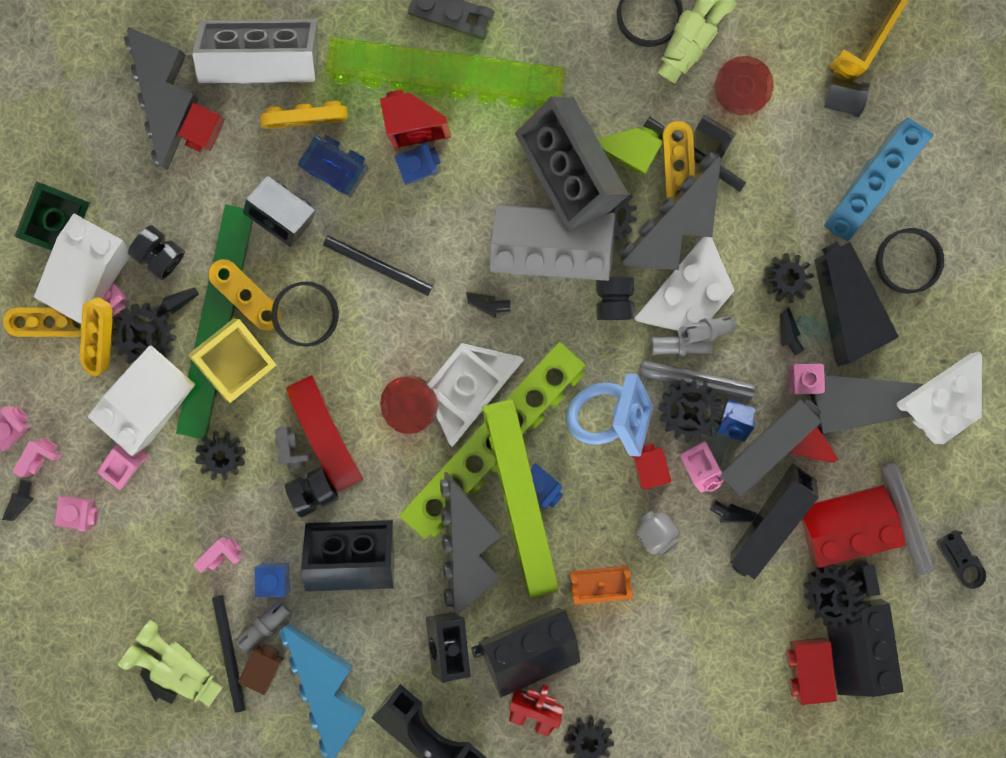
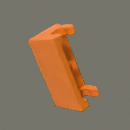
[570,566,633,605]

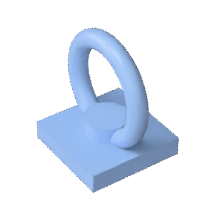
[566,374,653,456]

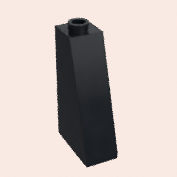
[814,241,899,366]
[730,463,819,580]

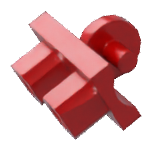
[509,684,564,736]

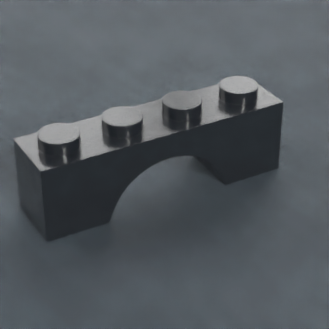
[371,684,487,758]

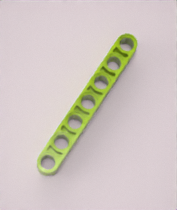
[482,399,559,600]

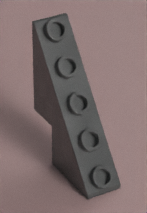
[124,27,199,170]
[618,152,721,270]
[440,471,501,615]

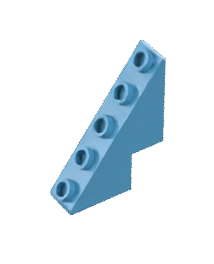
[824,117,934,242]
[279,622,366,758]

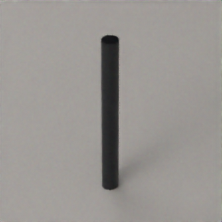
[643,116,746,192]
[323,235,433,296]
[212,595,246,713]

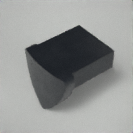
[824,77,870,118]
[696,114,736,159]
[846,560,881,597]

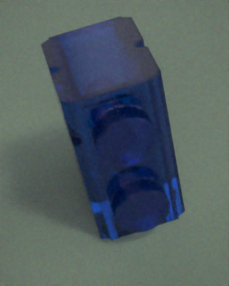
[298,134,369,198]

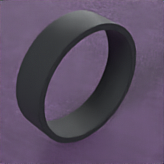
[617,0,683,47]
[876,228,944,294]
[271,281,339,347]

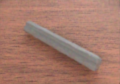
[639,360,755,400]
[881,462,934,575]

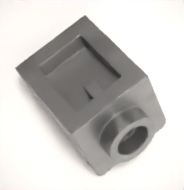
[275,427,312,469]

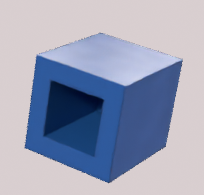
[255,563,290,597]

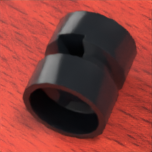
[127,225,185,280]
[596,277,635,320]
[285,466,339,518]

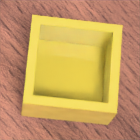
[188,318,277,403]

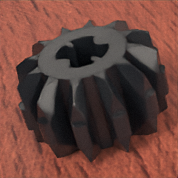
[762,253,814,304]
[195,430,246,481]
[564,715,614,758]

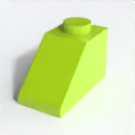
[598,127,663,177]

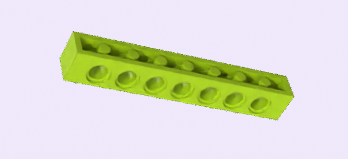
[399,341,586,539]

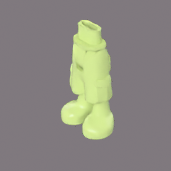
[658,0,737,84]
[118,619,223,707]

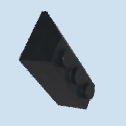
[301,520,395,591]
[826,599,904,697]
[478,608,580,698]

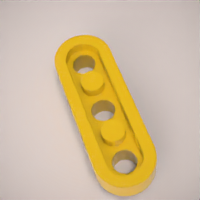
[260,101,349,129]
[662,121,695,200]
[208,259,281,330]
[80,297,113,377]
[3,307,81,337]

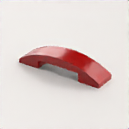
[286,375,364,492]

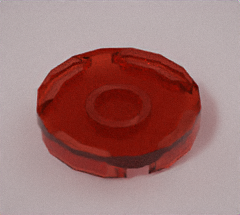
[714,56,774,116]
[380,375,438,434]

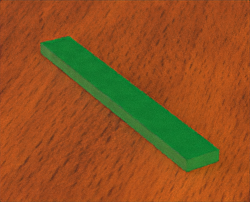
[176,204,253,439]

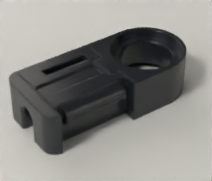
[936,530,986,589]

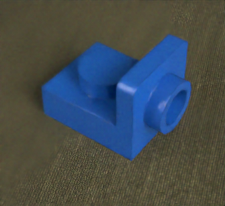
[394,142,441,185]
[717,398,755,442]
[530,463,564,510]

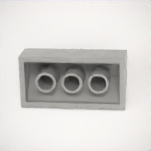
[192,19,318,85]
[490,205,615,281]

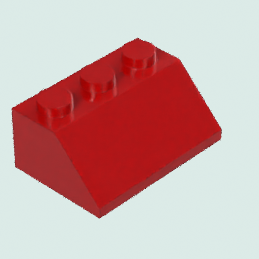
[380,90,451,149]
[801,485,906,568]

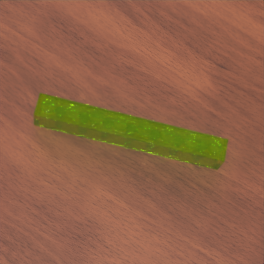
[325,37,565,109]

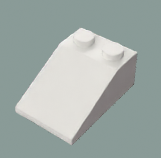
[34,214,130,324]
[88,345,195,456]

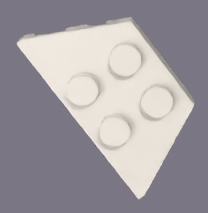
[634,237,735,331]
[424,343,524,447]
[897,352,982,444]

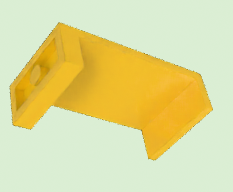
[828,0,908,81]

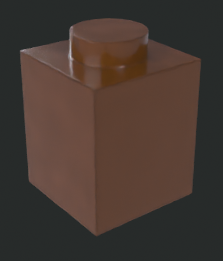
[238,645,284,695]

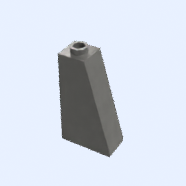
[810,375,923,434]
[720,398,822,497]

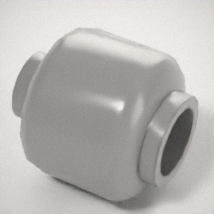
[636,511,680,556]

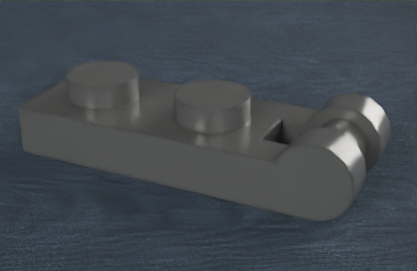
[408,0,495,40]

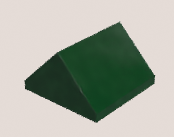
[14,181,90,251]

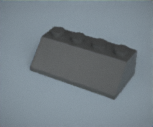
[515,96,629,231]

